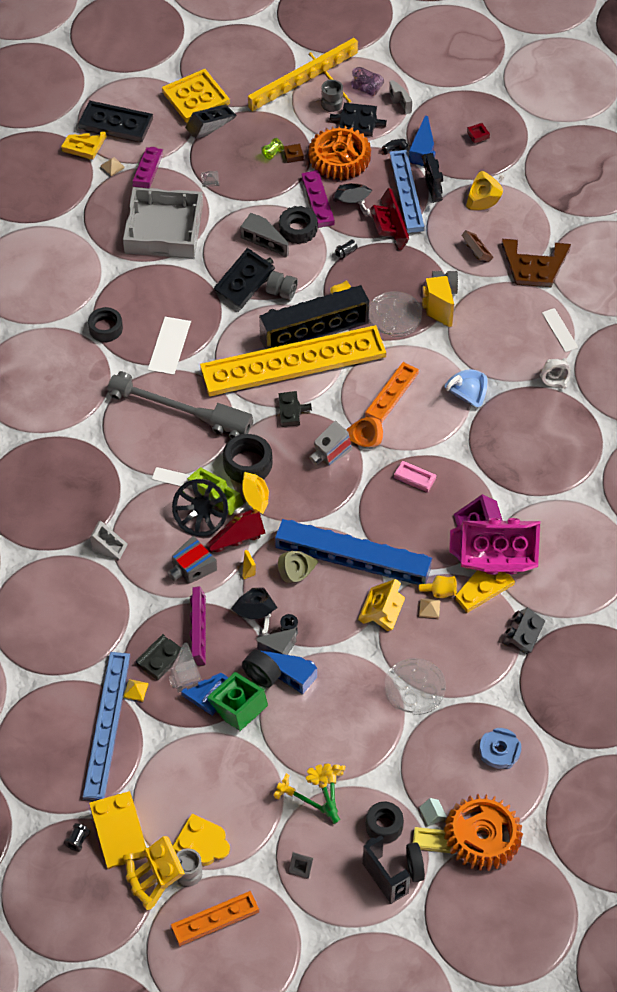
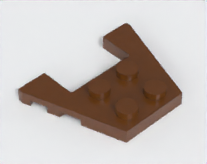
[502,238,571,288]

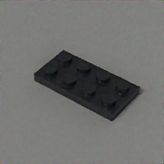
[78,100,153,142]

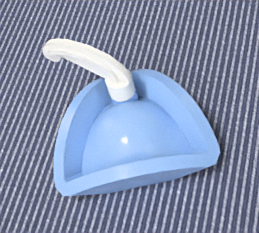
[445,369,488,407]

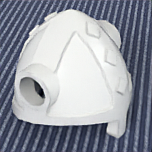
[539,358,571,389]

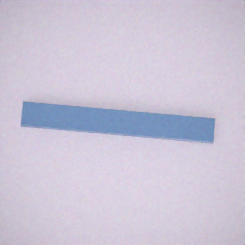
[83,652,130,801]

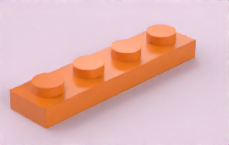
[365,362,419,424]
[171,891,259,946]

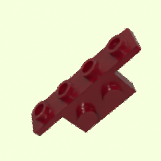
[370,188,409,250]

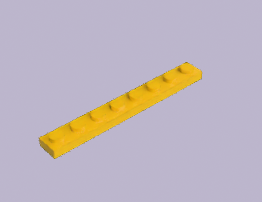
[248,38,358,111]

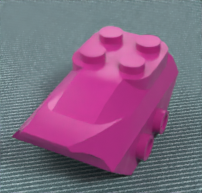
[449,518,540,575]

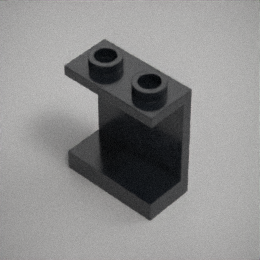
[362,835,410,904]

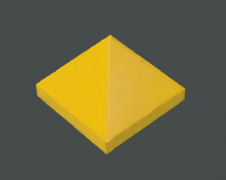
[123,679,149,702]

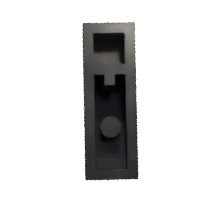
[185,104,237,139]

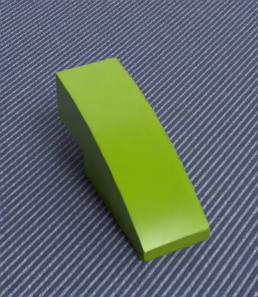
[187,467,244,516]

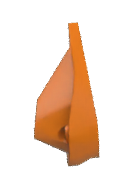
[346,417,383,447]

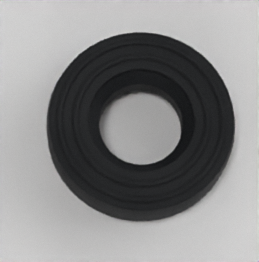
[406,842,425,882]

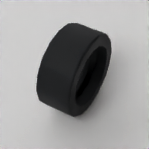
[88,307,123,342]
[242,650,281,688]

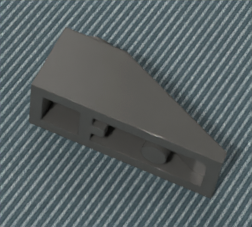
[240,213,289,257]

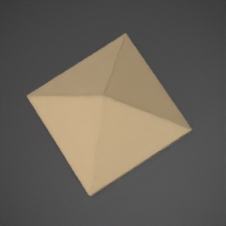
[101,157,125,176]
[419,599,440,619]

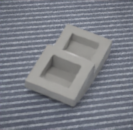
[389,80,412,114]

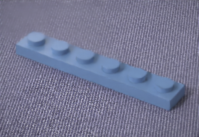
[390,150,425,233]

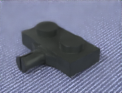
[278,391,312,427]

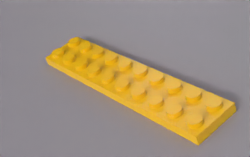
[200,325,387,396]

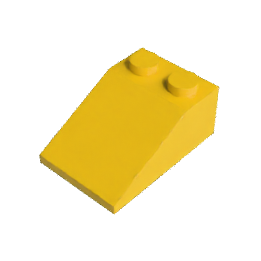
[89,791,146,869]

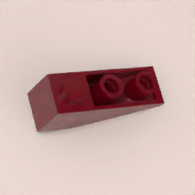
[206,509,266,552]

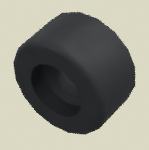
[365,801,404,844]

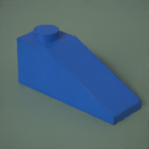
[409,115,436,166]
[261,651,317,694]

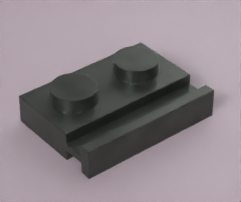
[136,634,185,680]

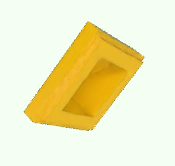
[242,550,256,579]

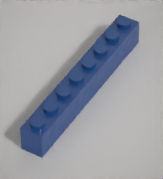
[275,519,432,585]

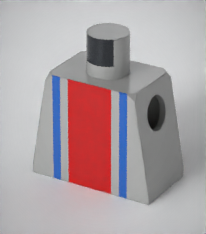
[309,420,352,465]

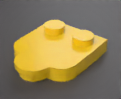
[173,814,230,866]

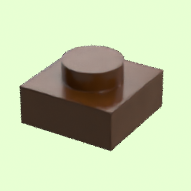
[284,144,304,163]

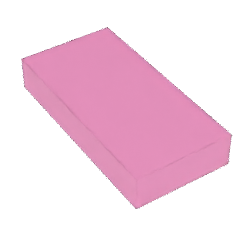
[394,461,436,492]

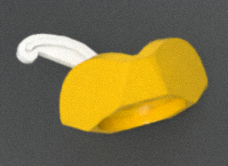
[466,171,505,210]
[233,472,269,514]

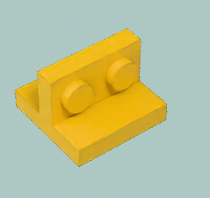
[358,579,405,631]

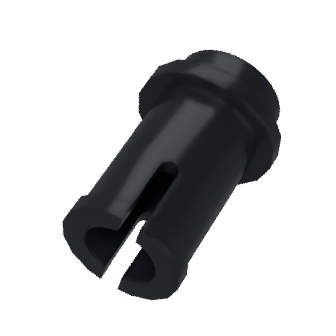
[335,239,358,259]

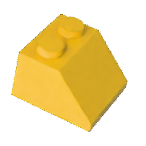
[422,276,454,327]

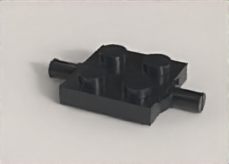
[329,102,387,137]
[422,153,443,203]

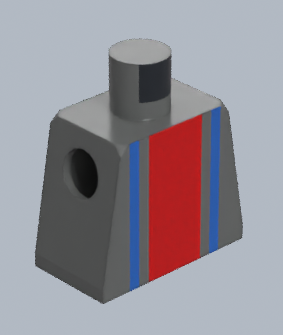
[168,536,217,583]

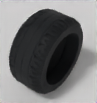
[223,434,273,484]

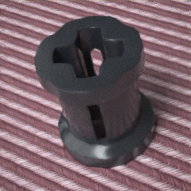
[280,614,298,636]
[64,823,91,852]

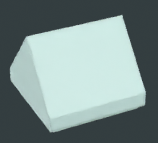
[419,798,447,826]

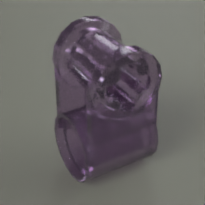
[351,67,384,96]

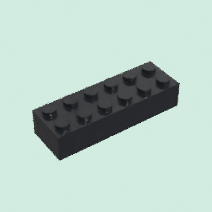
[259,285,370,349]

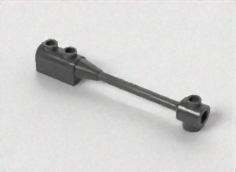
[108,371,254,438]

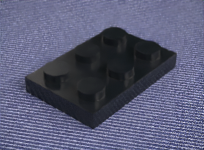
[214,248,275,309]

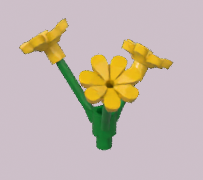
[273,763,346,824]

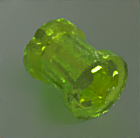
[261,138,284,160]

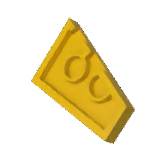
[455,570,515,613]

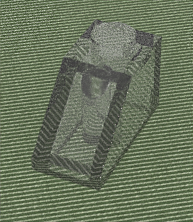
[169,643,201,693]

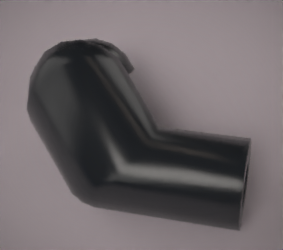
[382,138,408,153]

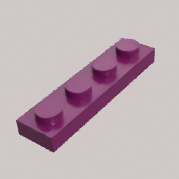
[133,147,163,189]
[301,170,335,228]
[189,586,206,666]

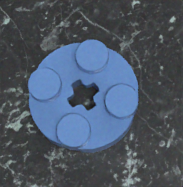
[479,728,521,769]

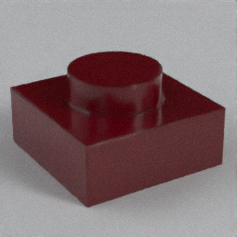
[467,123,490,144]

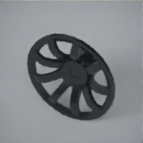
[172,479,228,537]

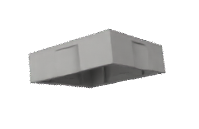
[123,187,203,259]

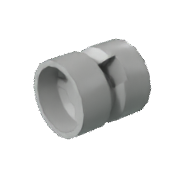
[176,848,203,887]

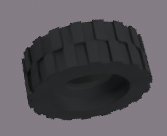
[279,206,318,244]

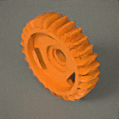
[308,126,371,180]
[444,794,523,871]

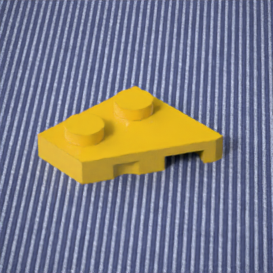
[61,132,106,160]

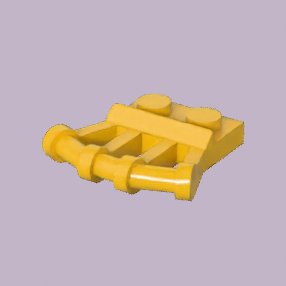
[123,836,185,910]

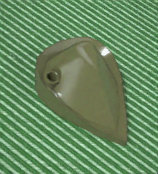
[278,551,319,583]

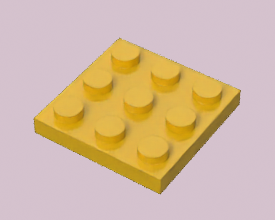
[162,69,230,123]

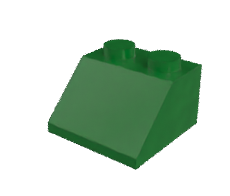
[207,672,268,731]

